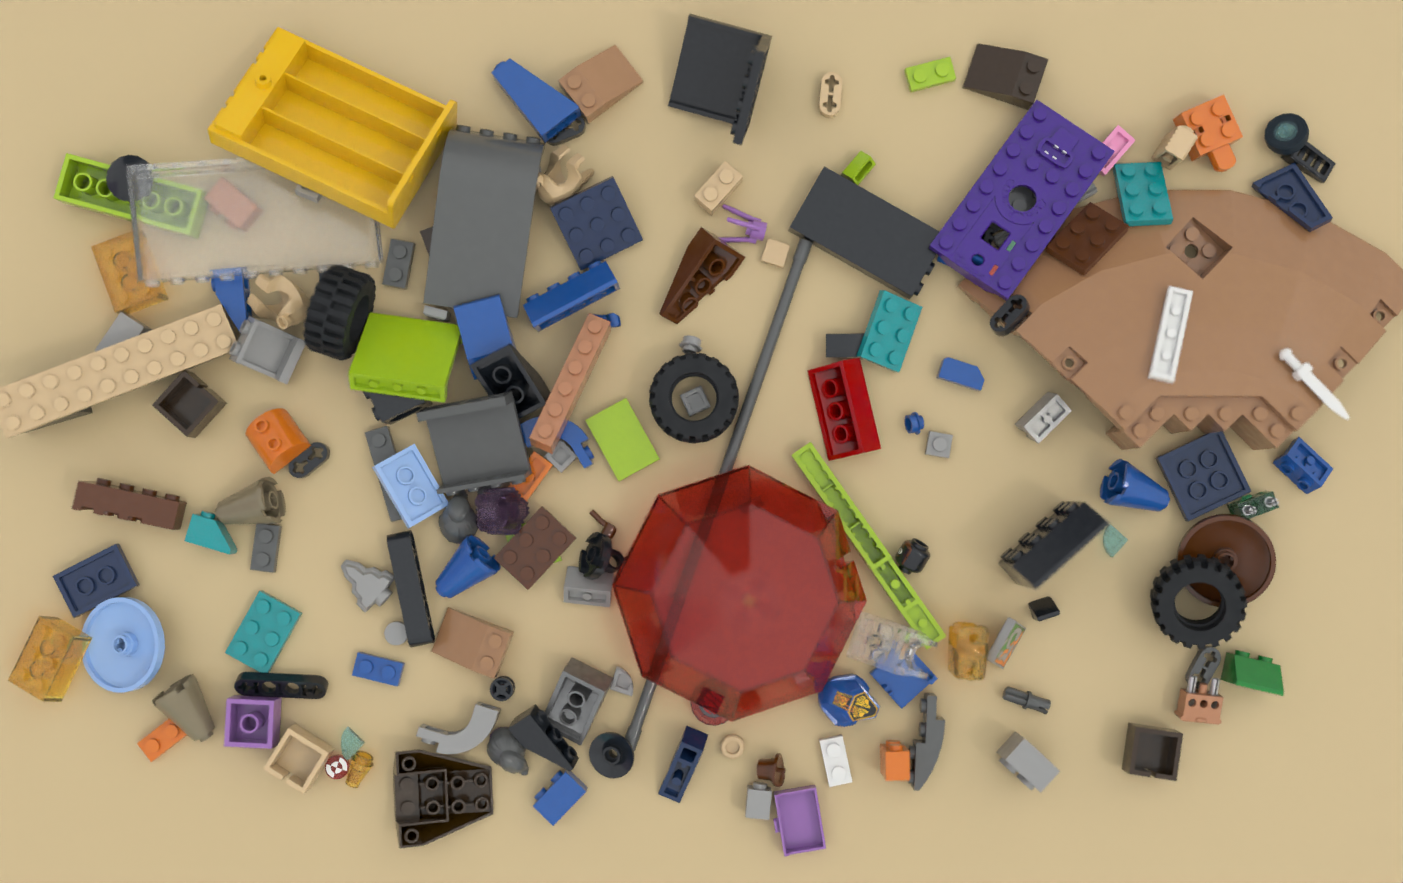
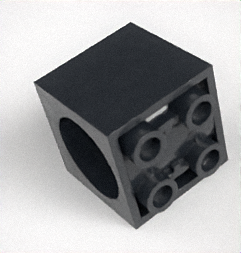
[363,391,433,425]

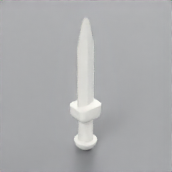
[1279,348,1349,420]

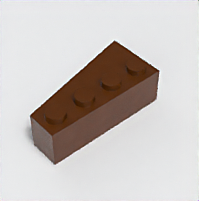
[72,478,187,530]

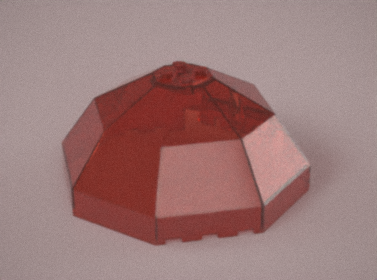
[611,465,867,722]

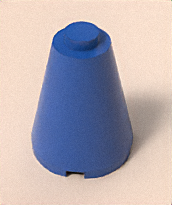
[1100,459,1170,512]
[435,535,501,598]

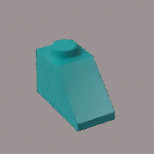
[184,511,238,554]

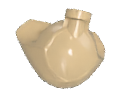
[536,144,594,205]
[246,273,309,329]

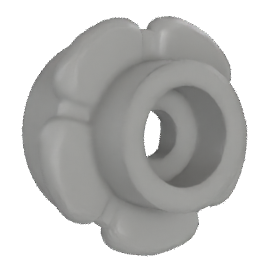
[679,335,702,354]

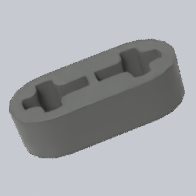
[1185,646,1221,689]

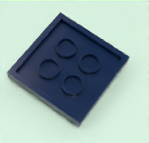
[550,176,643,270]
[1155,431,1252,521]

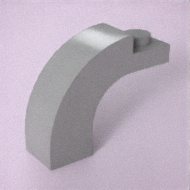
[416,702,501,754]

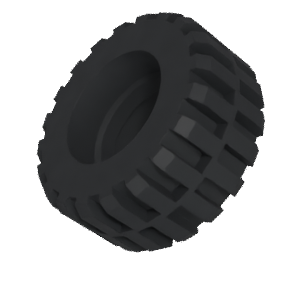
[303,265,376,361]
[649,353,739,444]
[1150,554,1247,650]

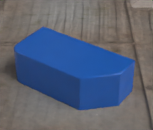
[936,357,984,392]

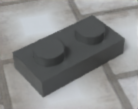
[382,239,415,290]
[250,524,282,573]

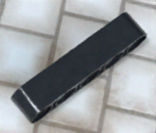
[387,530,435,648]

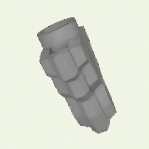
[341,560,395,612]

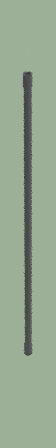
[625,239,813,751]

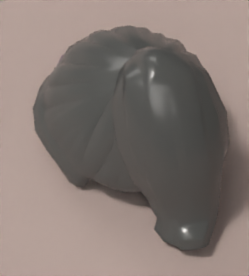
[438,490,478,544]
[487,727,529,775]

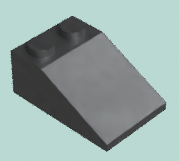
[545,657,614,746]

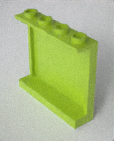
[348,312,463,403]

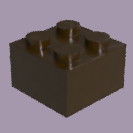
[152,370,227,438]
[1122,722,1183,781]

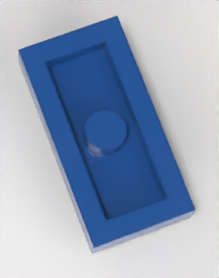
[352,652,405,687]

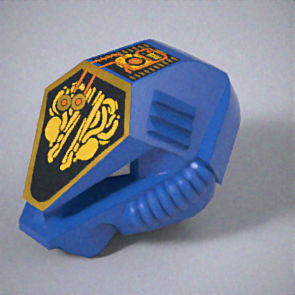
[818,674,880,727]

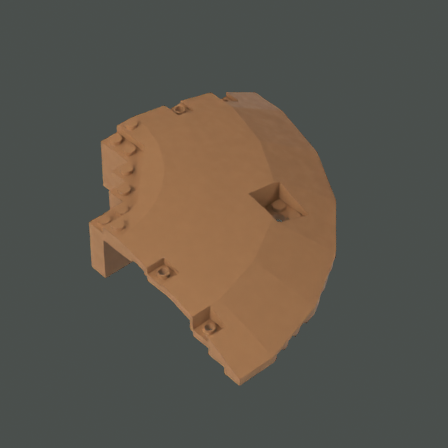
[957,190,1403,450]

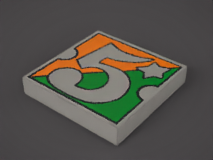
[985,617,1026,669]

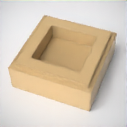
[761,238,790,268]

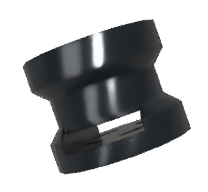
[490,676,515,701]

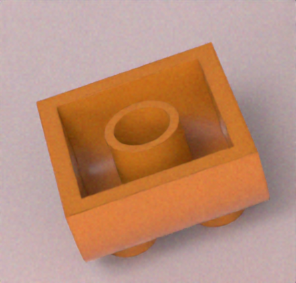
[245,408,311,474]

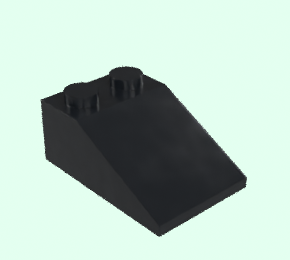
[470,343,551,419]

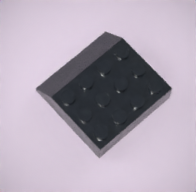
[998,501,1110,589]

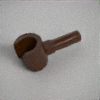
[589,510,616,539]

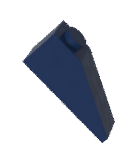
[658,726,708,803]

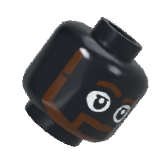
[895,538,931,574]

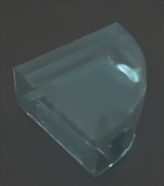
[1103,524,1128,557]
[341,727,365,761]

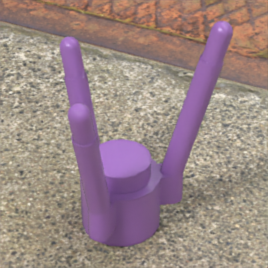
[719,204,767,244]

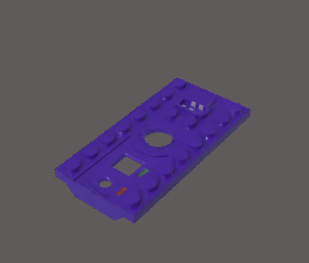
[929,100,1115,301]

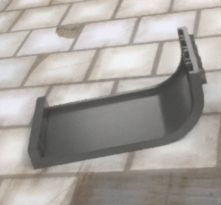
[423,125,545,318]

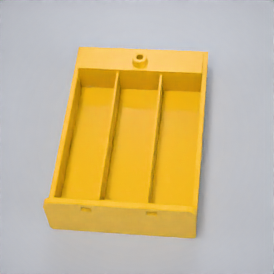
[207,27,457,229]

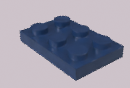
[53,544,140,618]

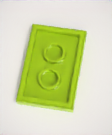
[585,398,660,482]

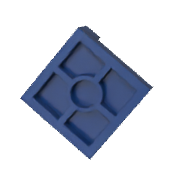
[869,641,938,709]

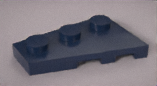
[1251,162,1333,232]

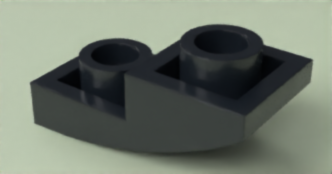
[826,333,864,357]

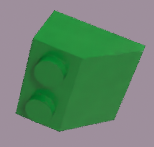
[1220,650,1284,696]

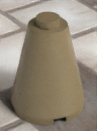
[215,477,286,524]
[152,674,215,742]

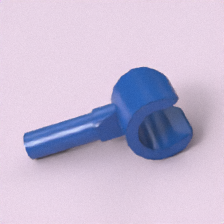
[593,313,621,328]

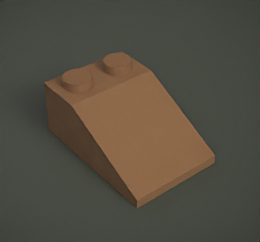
[558,45,643,124]
[431,607,514,679]

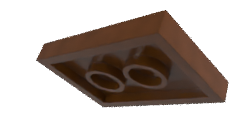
[1046,202,1129,276]
[494,506,577,590]

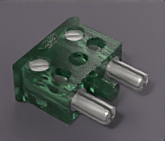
[1227,490,1279,519]

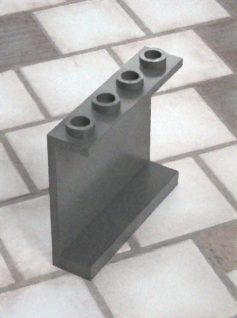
[416,391,532,496]

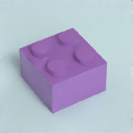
[224,695,282,749]

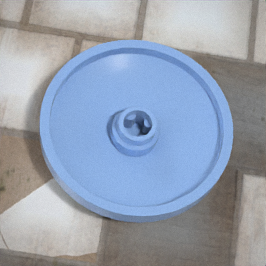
[80,597,165,693]

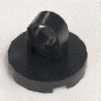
[578,532,625,580]

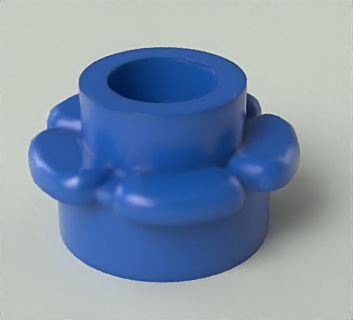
[905,412,924,435]

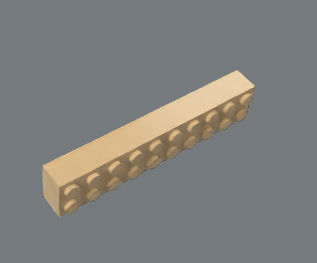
[0,304,238,438]

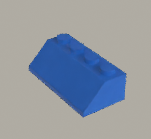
[523,261,620,332]

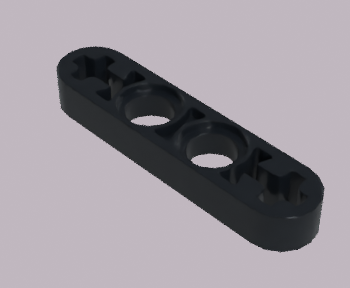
[234,672,329,699]

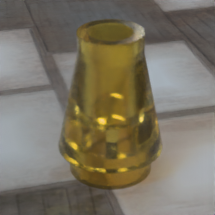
[345,751,374,788]

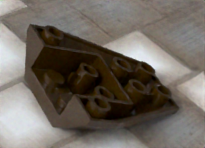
[393,749,493,849]

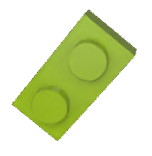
[905,57,956,93]

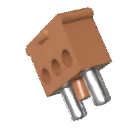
[1174,675,1224,725]

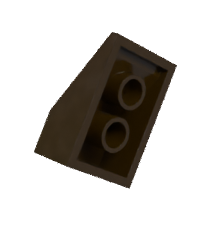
[962,43,1048,110]

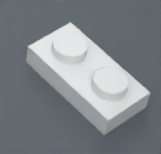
[819,735,852,787]

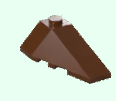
[659,227,745,324]

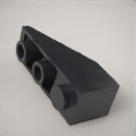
[508,704,579,771]

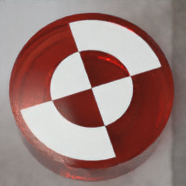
[325,754,350,779]

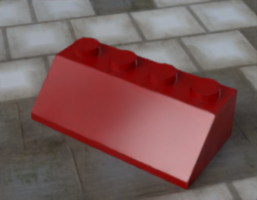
[807,358,881,461]

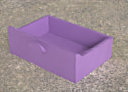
[773,785,826,857]

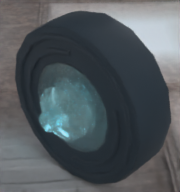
[1264,113,1309,155]

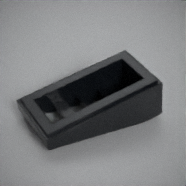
[1281,141,1336,183]

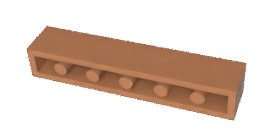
[529,313,611,454]

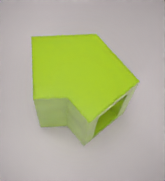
[841,151,876,185]

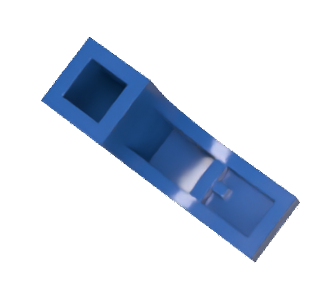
[520,417,595,469]

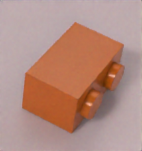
[880,740,910,781]

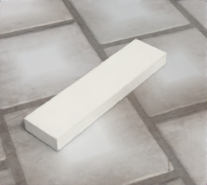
[1148,286,1193,384]

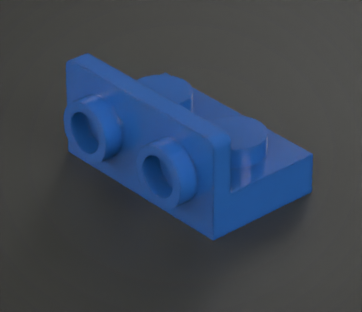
[1273,437,1333,494]

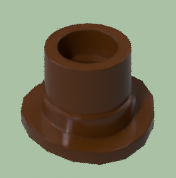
[757,753,786,787]

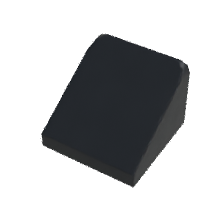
[1028,596,1060,622]

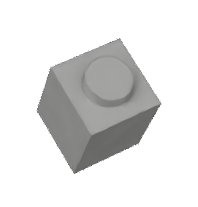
[745,782,772,820]

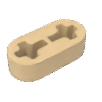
[819,72,842,118]

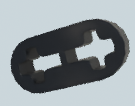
[547,116,586,146]
[990,295,1030,336]
[288,442,330,478]

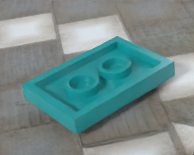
[1113,162,1173,226]
[857,290,922,372]
[225,590,302,673]

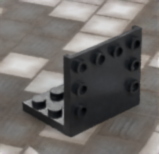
[668,14,772,145]

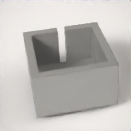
[997,732,1060,792]

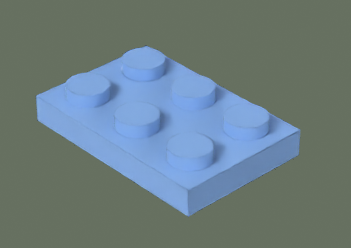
[372,444,448,528]

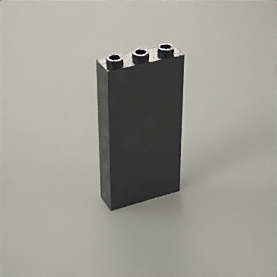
[788,166,940,299]

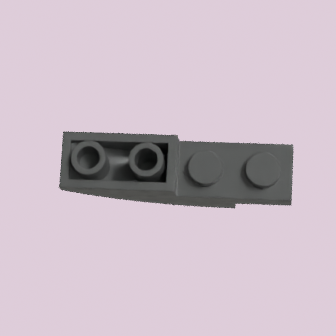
[908,693,946,791]

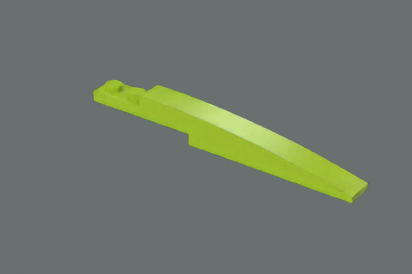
[791,442,946,649]

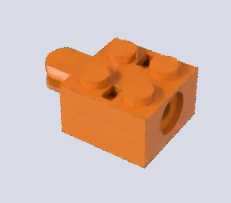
[1173,94,1243,172]

